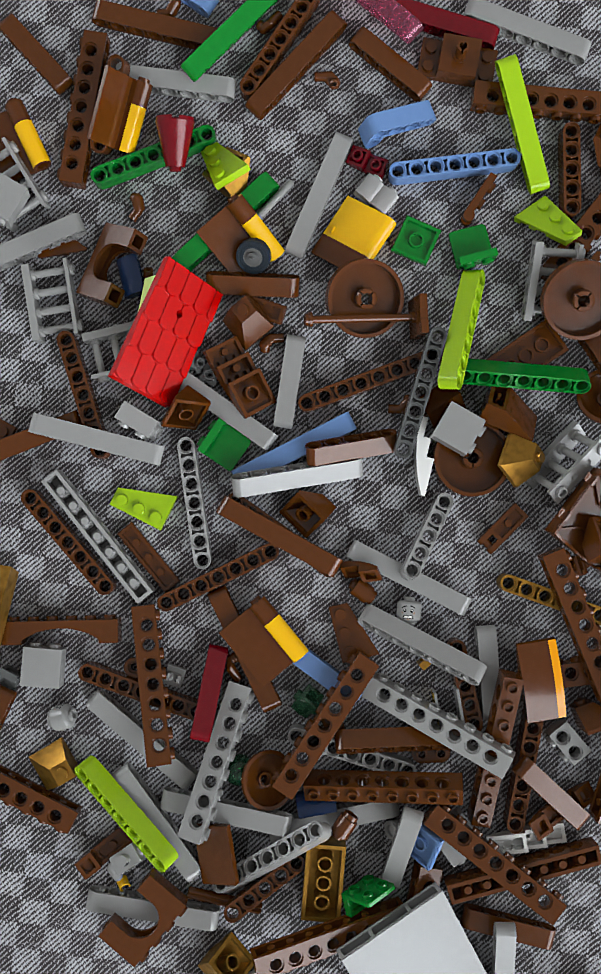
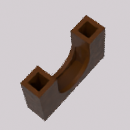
[76,222,148,309]
[98,868,188,967]

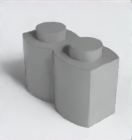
[354,173,399,215]

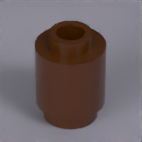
[348,577,377,604]
[331,809,358,841]

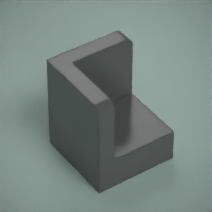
[0,664,21,690]

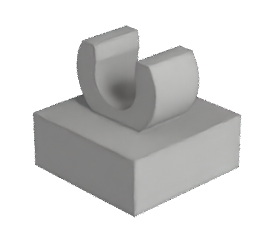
[163,663,187,688]

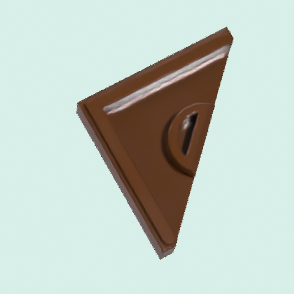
[38,240,88,259]

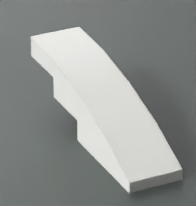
[414,416,434,497]
[486,820,567,854]

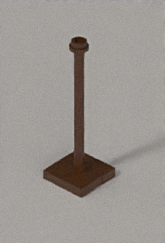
[304,293,429,340]

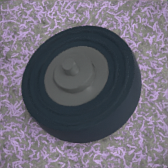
[236,238,271,274]

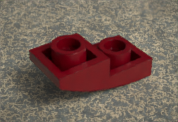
[345,145,389,179]

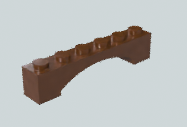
[2,614,122,645]

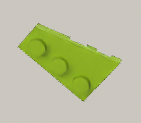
[201,142,251,190]
[514,196,582,246]
[109,487,179,530]

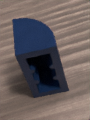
[116,254,144,300]
[296,791,337,819]

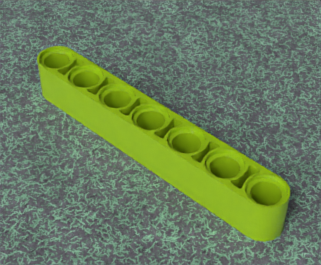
[495,54,550,195]
[438,269,485,389]
[74,755,178,873]

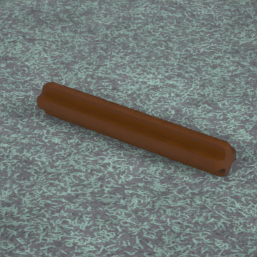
[187,886,262,915]

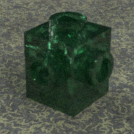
[291,684,324,719]

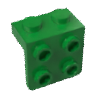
[448,224,499,270]
[197,418,251,471]
[341,874,395,918]

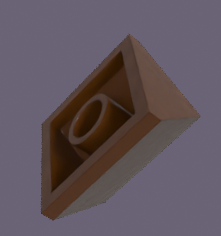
[161,385,211,430]
[419,385,467,430]

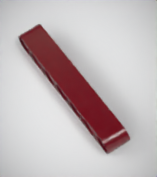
[369,0,500,50]

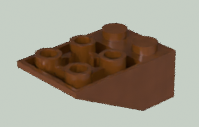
[479,386,537,441]

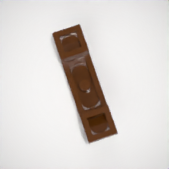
[528,781,594,841]
[74,826,133,880]

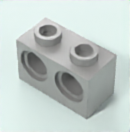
[544,717,591,766]

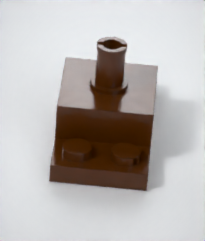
[417,33,498,87]

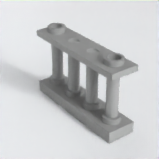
[0,137,51,232]
[520,239,586,321]
[21,257,84,344]
[81,321,134,383]
[525,420,601,504]

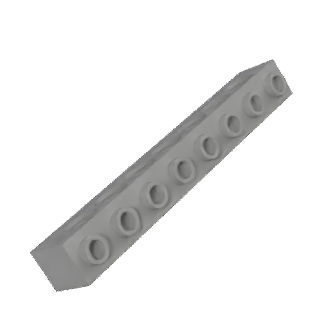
[41,469,156,604]
[361,672,516,779]
[177,681,255,845]

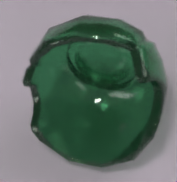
[227,754,249,787]

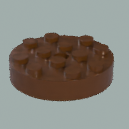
[325,258,404,338]
[540,258,601,340]
[432,423,506,497]

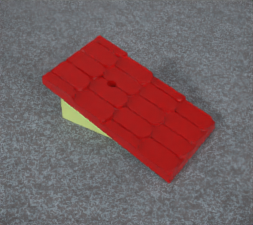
[108,256,223,408]

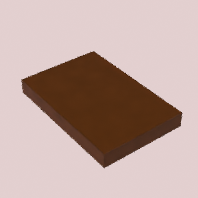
[196,823,239,886]

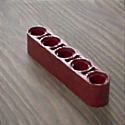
[189,644,228,743]

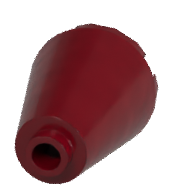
[155,114,195,172]

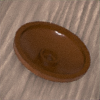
[576,370,601,423]
[241,750,295,811]

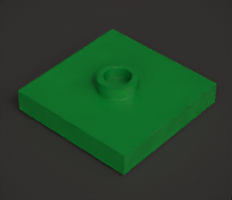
[391,215,441,266]

